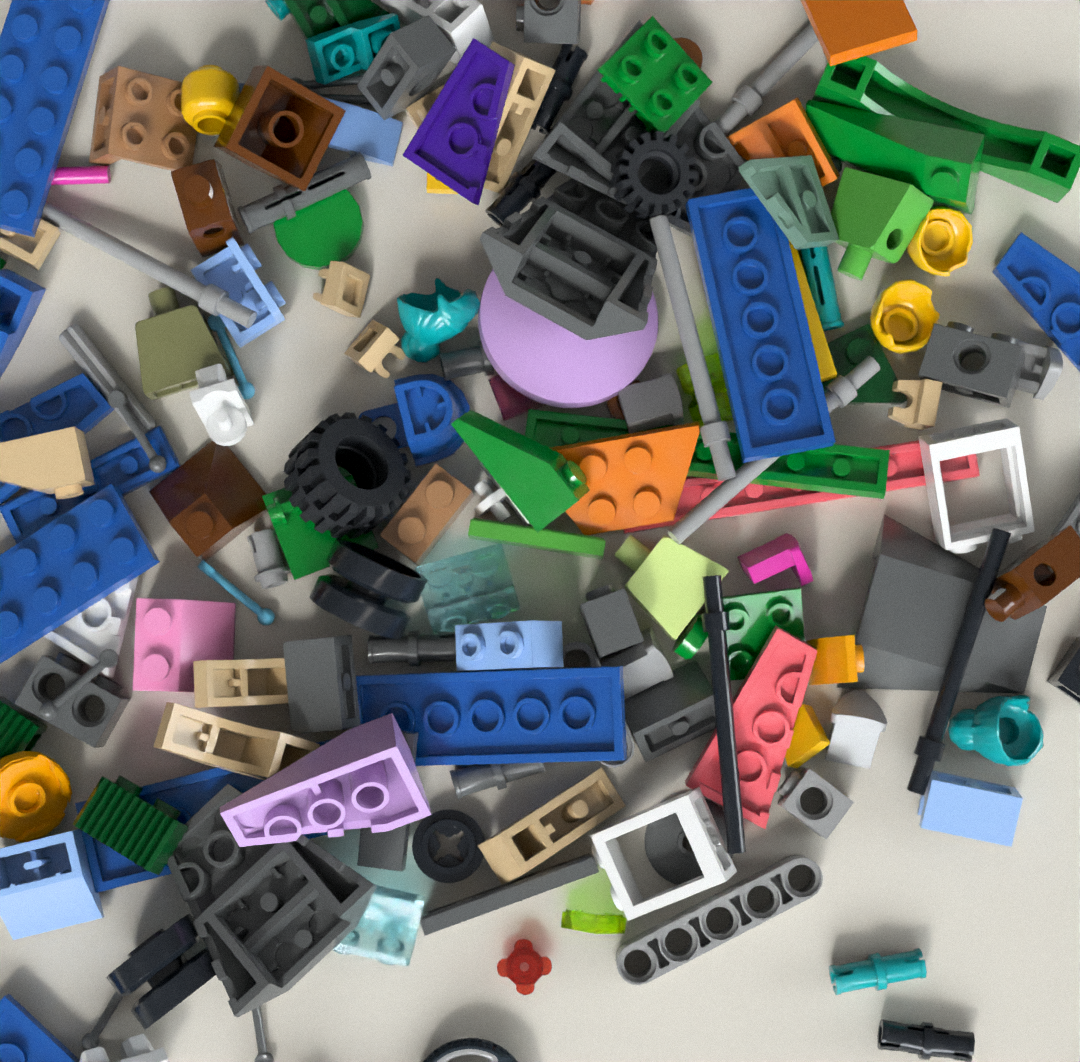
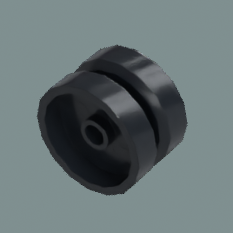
[309,538,428,640]
[106,913,216,1030]

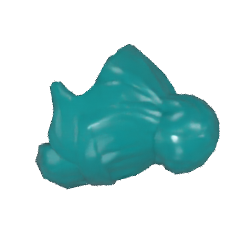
[397,278,480,363]
[947,695,1044,766]

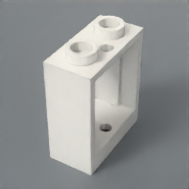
[918,418,1035,553]
[590,787,737,921]

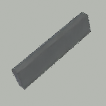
[419,853,599,935]

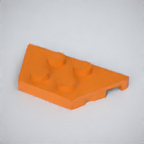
[550,421,700,535]

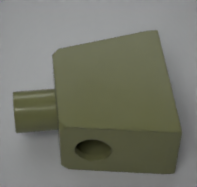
[135,287,233,401]

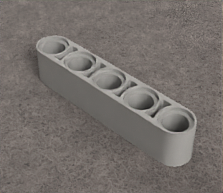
[615,855,823,985]

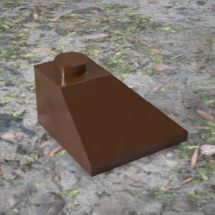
[149,440,268,561]

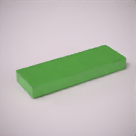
[468,518,606,559]

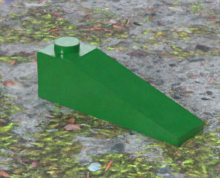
[806,100,985,215]

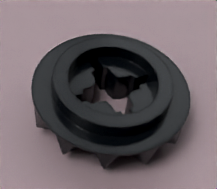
[412,809,485,883]

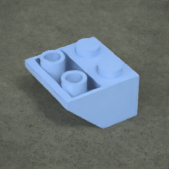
[0,829,104,940]

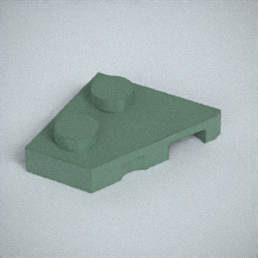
[739,155,839,249]

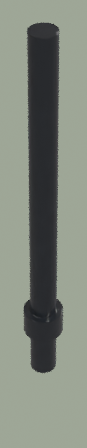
[907,528,1011,795]
[701,575,746,854]

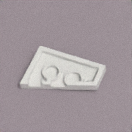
[44,538,148,678]

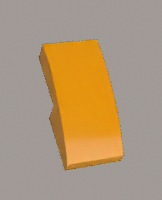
[806,635,864,685]

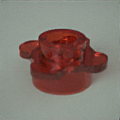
[497,939,552,995]

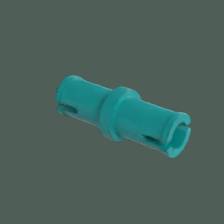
[829,948,927,995]

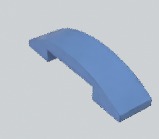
[238,83,403,167]

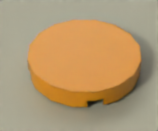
[0,751,72,842]

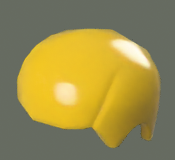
[907,206,973,276]
[870,279,940,354]

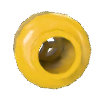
[181,65,240,135]

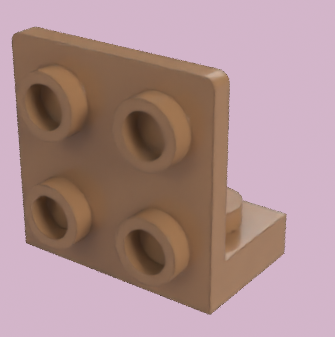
[89,66,197,171]

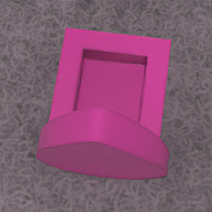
[737,533,814,586]

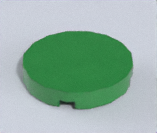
[274,189,364,270]

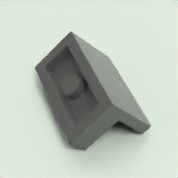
[283,635,360,734]
[624,661,716,762]

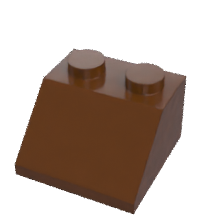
[213,65,346,192]

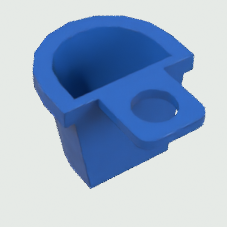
[358,374,470,467]

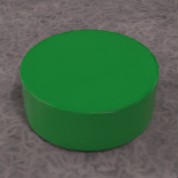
[672,614,708,660]

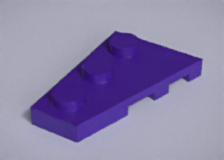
[403,38,515,205]

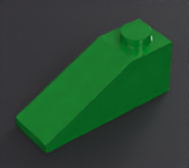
[451,410,590,533]

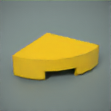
[785,704,830,769]

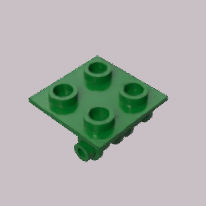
[597,16,713,133]
[262,467,379,580]
[723,587,805,681]

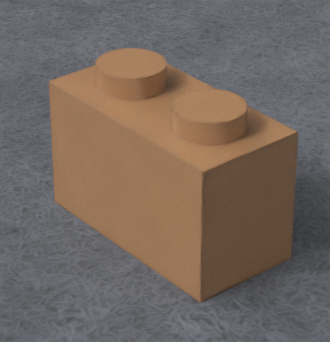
[380,463,474,567]

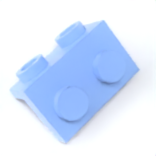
[190,237,286,348]

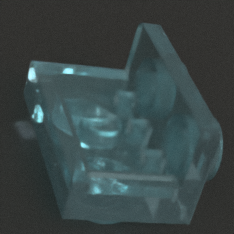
[415,543,520,634]
[332,885,425,966]

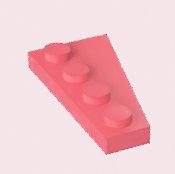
[685,625,817,829]

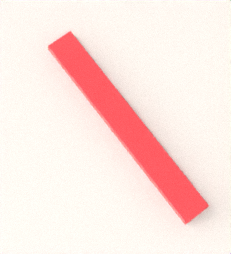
[623,440,980,534]

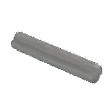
[59,324,157,434]

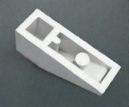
[380,0,495,65]

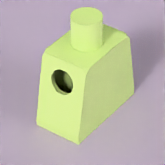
[614,534,729,641]

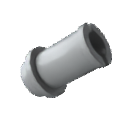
[247,529,290,589]

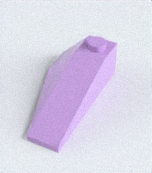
[220,713,431,847]

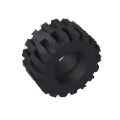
[284,412,411,539]

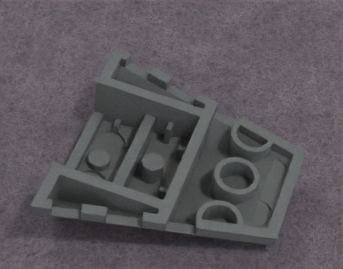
[531,20,745,237]
[480,178,658,340]
[836,514,1047,694]
[167,784,377,1017]

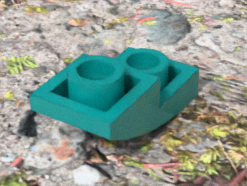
[305,13,400,85]

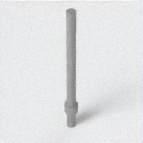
[715,23,818,136]
[41,201,257,328]
[649,215,736,481]
[667,356,880,544]

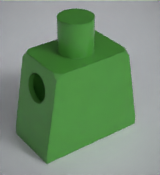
[831,167,934,281]

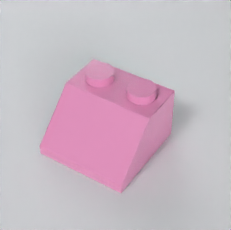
[133,598,236,692]

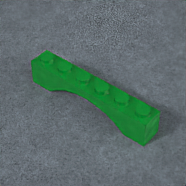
[812,56,1080,203]

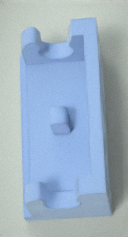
[918,770,1023,847]

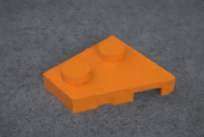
[726,97,840,187]

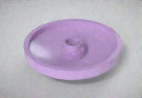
[478,269,658,408]

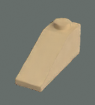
[483,41,556,194]
[0,426,95,499]
[478,767,626,885]

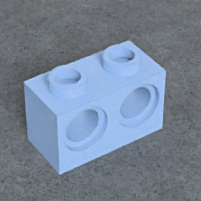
[455,620,564,671]

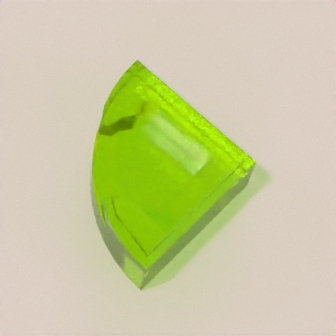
[561,909,626,934]

